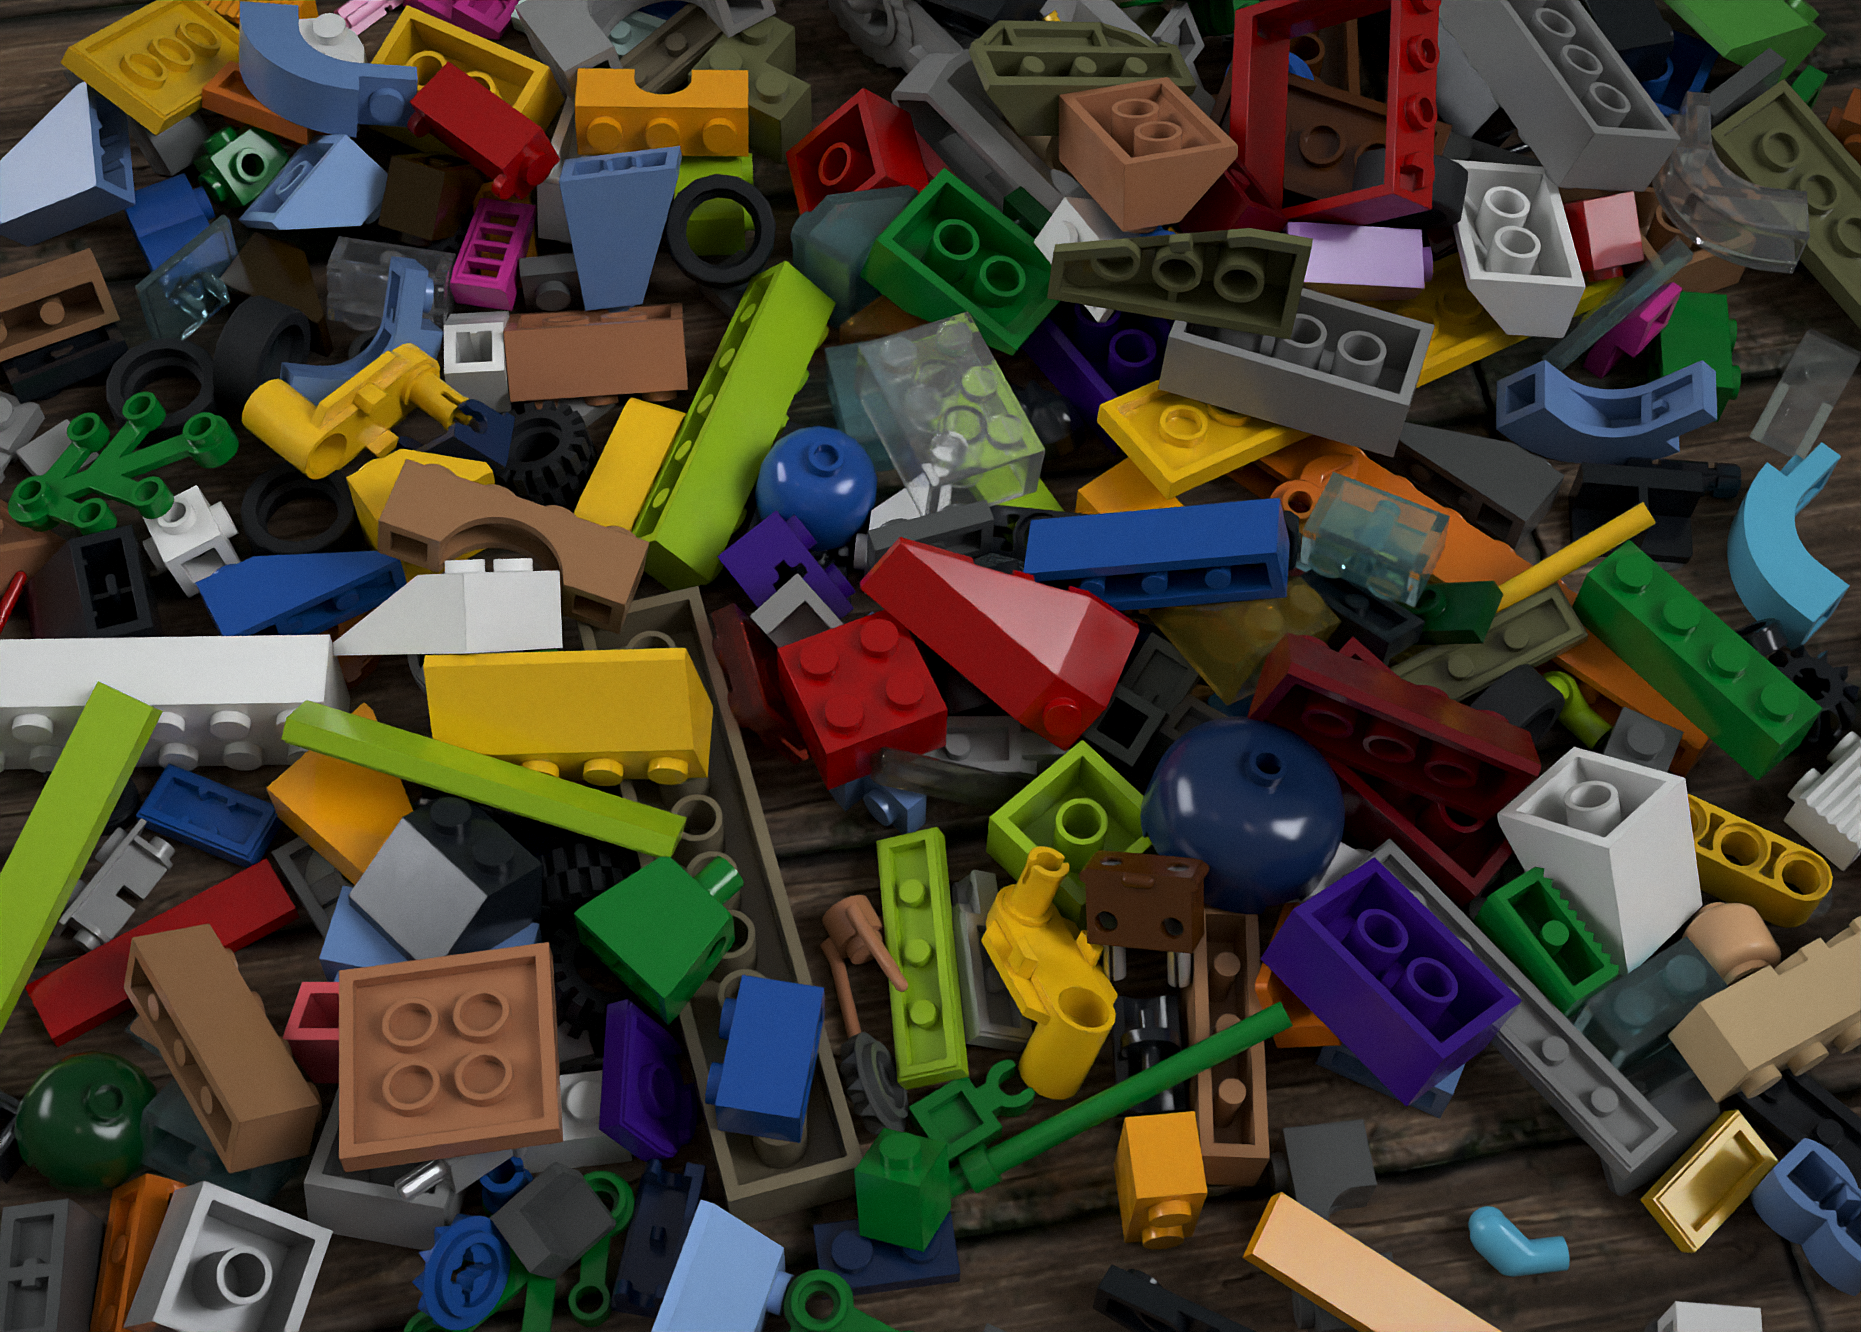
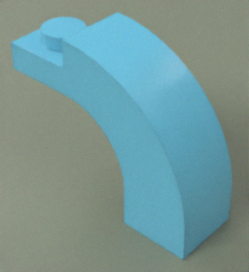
[1727,442,1850,650]

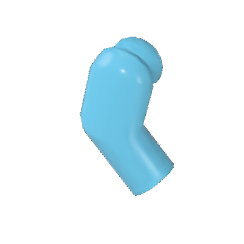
[1468,1206,1570,1277]

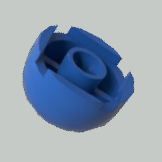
[754,426,878,551]

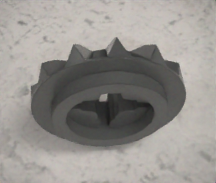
[840,1032,909,1136]

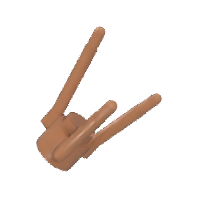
[820,895,908,1038]

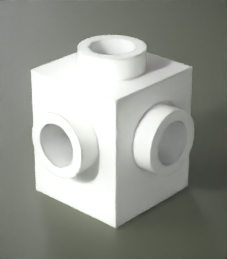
[142,485,240,598]

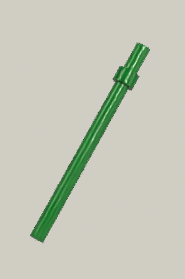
[949,1001,1293,1199]

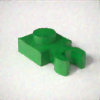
[908,1059,1035,1168]

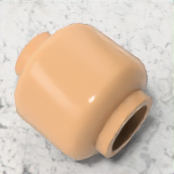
[1681,902,1781,995]

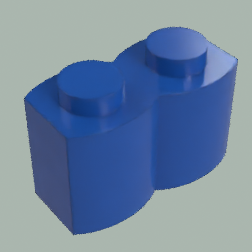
[124,173,235,304]

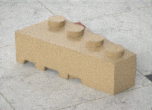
[1668,916,1861,1103]

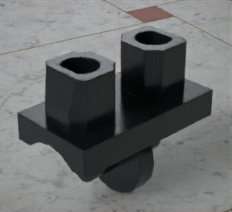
[1111,995,1186,1118]

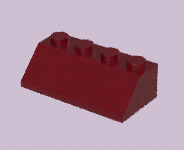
[1247,631,1541,822]

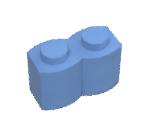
[1749,1138,1861,1296]

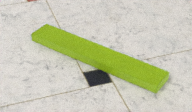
[0,681,163,1035]
[281,700,687,858]

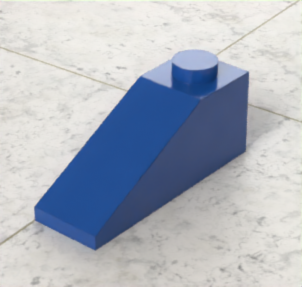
[195,551,407,636]

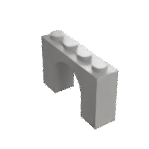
[514,0,776,105]

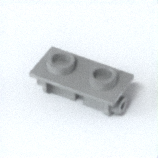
[53,818,175,953]

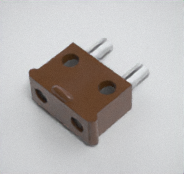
[1079,850,1209,988]

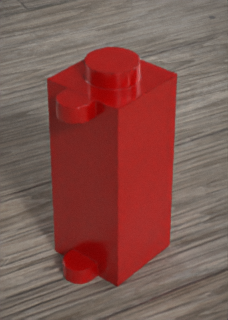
[407,61,560,201]

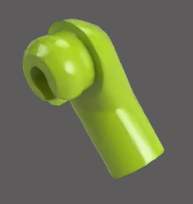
[1542,671,1613,751]

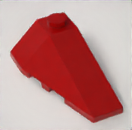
[860,537,1139,751]

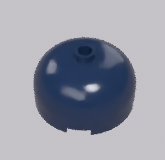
[1140,716,1345,914]

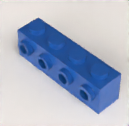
[1023,498,1290,611]

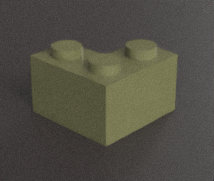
[687,16,812,165]

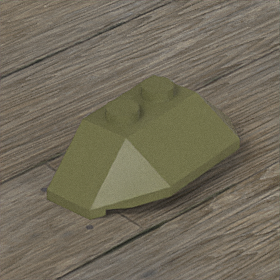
[968,20,1197,136]

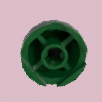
[14,1050,163,1195]

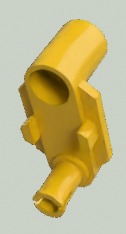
[242,343,472,480]
[981,846,1118,1100]

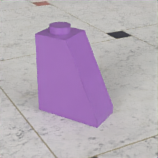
[1281,222,1433,302]

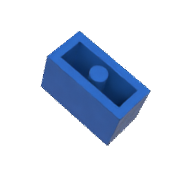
[705,975,825,1143]

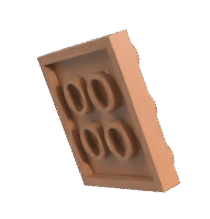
[339,942,564,1172]

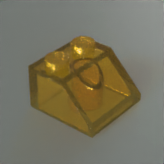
[1147,576,1341,706]

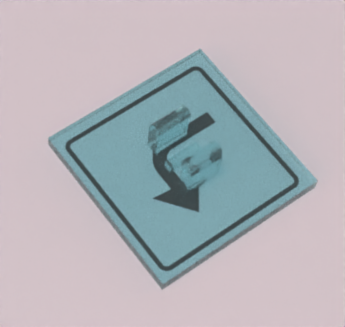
[135,215,238,340]

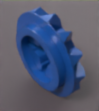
[412,1214,510,1330]

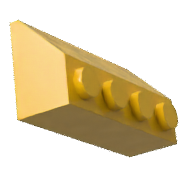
[423,648,713,786]

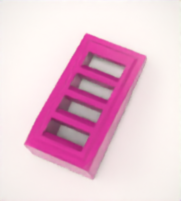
[449,197,538,311]

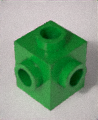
[193,124,290,209]

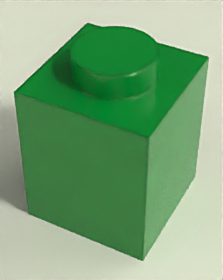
[854,1128,952,1252]

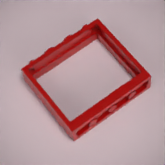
[1229,0,1441,233]

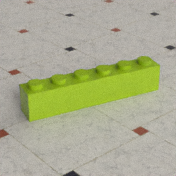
[631,261,836,592]

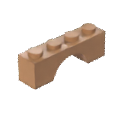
[377,459,650,634]

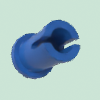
[480,1156,535,1215]

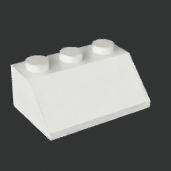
[1453,160,1586,338]

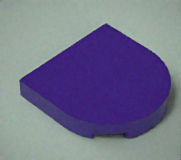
[599,999,698,1162]

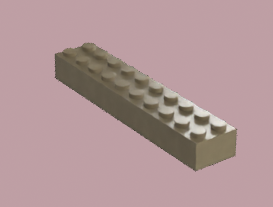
[576,586,862,1224]

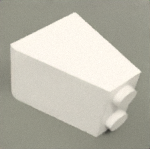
[1497,747,1703,977]

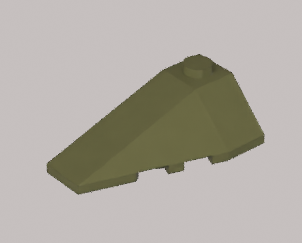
[1047,228,1313,340]

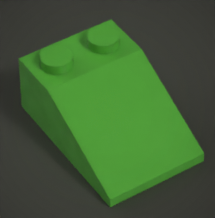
[1663,0,1827,83]

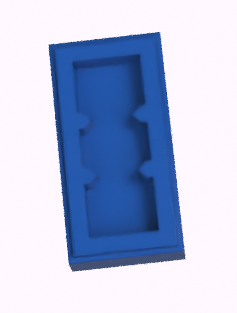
[136,763,283,868]

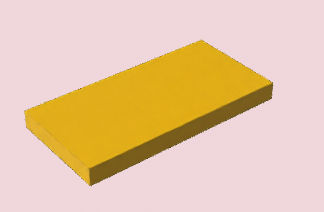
[60,0,239,136]

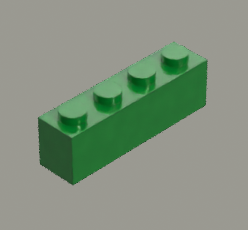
[1572,540,1823,781]

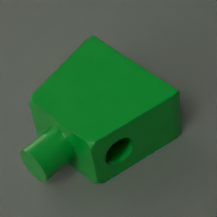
[574,856,744,1025]

